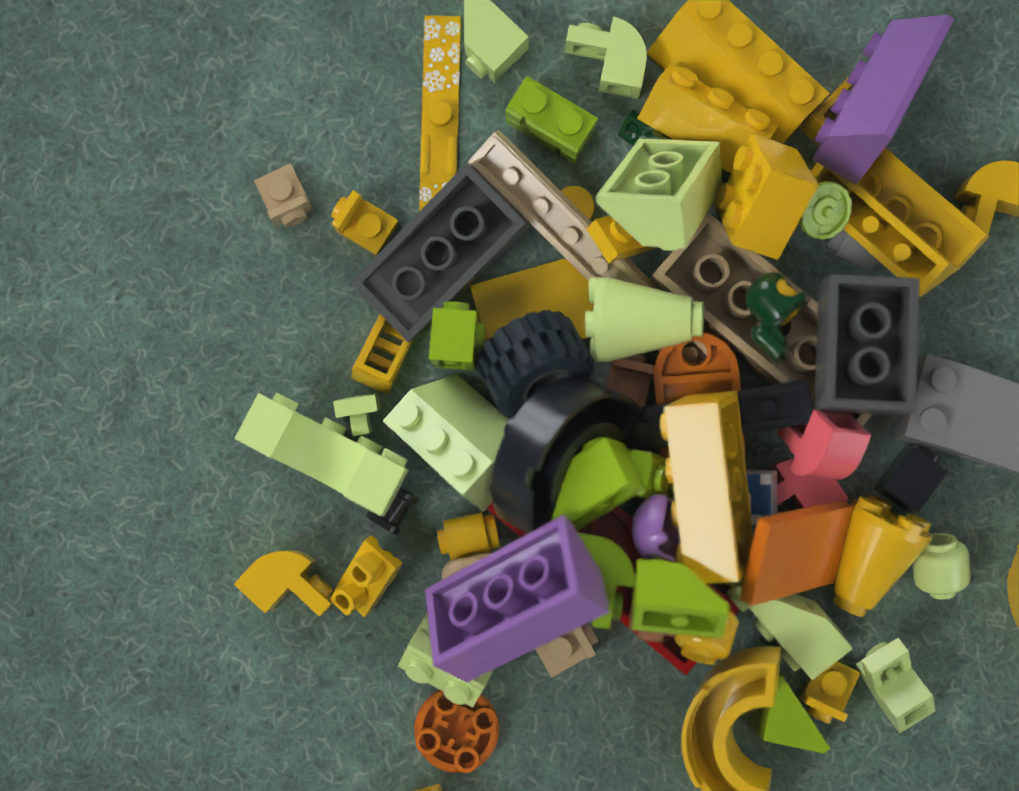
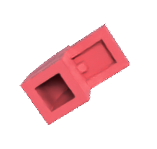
[777,410,871,480]
[769,459,849,509]

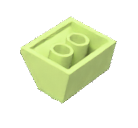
[596,138,722,251]
[383,374,509,512]

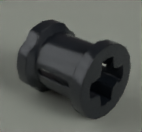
[366,487,419,535]

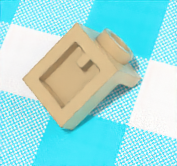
[254,163,313,228]
[535,623,599,678]

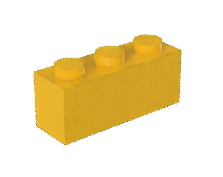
[637,64,778,173]

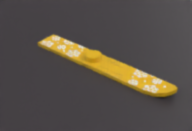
[419,16,461,212]

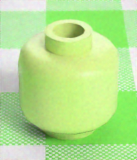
[912,533,971,600]

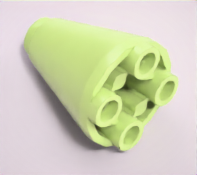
[585,277,704,362]

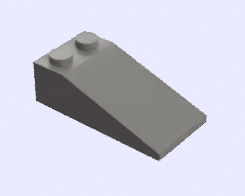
[893,354,1019,474]

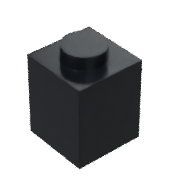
[874,446,948,513]

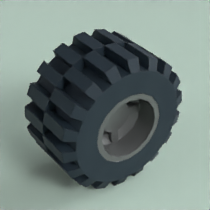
[476,310,595,418]

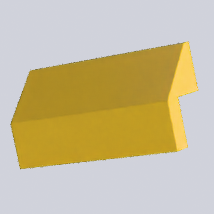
[810,147,990,297]

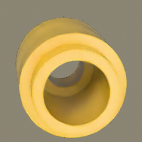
[437,512,500,560]

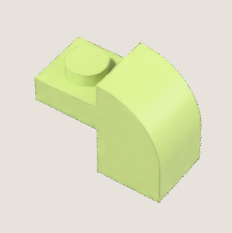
[565,17,647,99]
[856,638,935,734]

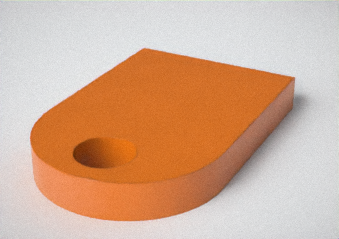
[654,330,746,458]

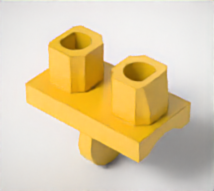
[330,535,403,617]

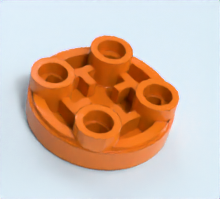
[414,689,499,773]

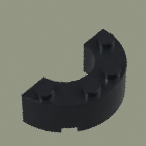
[490,376,644,534]

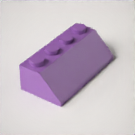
[812,15,954,185]
[425,515,610,682]

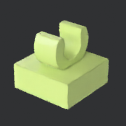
[333,393,381,436]

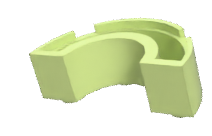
[234,392,408,517]

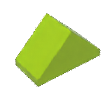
[757,674,830,754]

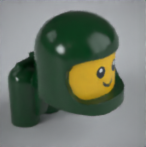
[745,272,811,364]

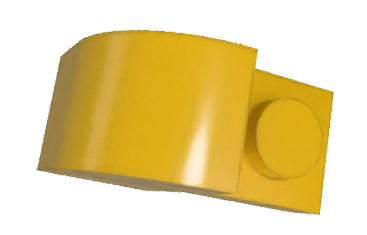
[954,161,1019,234]
[234,550,333,617]

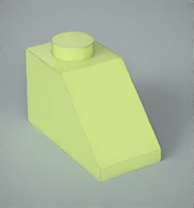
[464,0,529,83]

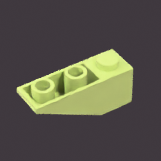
[727,575,853,680]

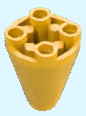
[833,494,932,617]

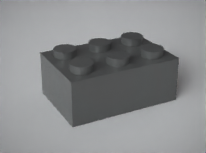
[814,274,919,416]

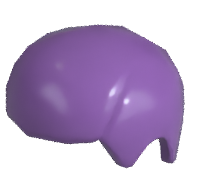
[632,494,681,562]

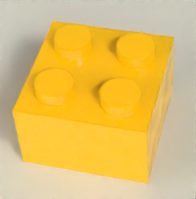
[715,133,819,260]

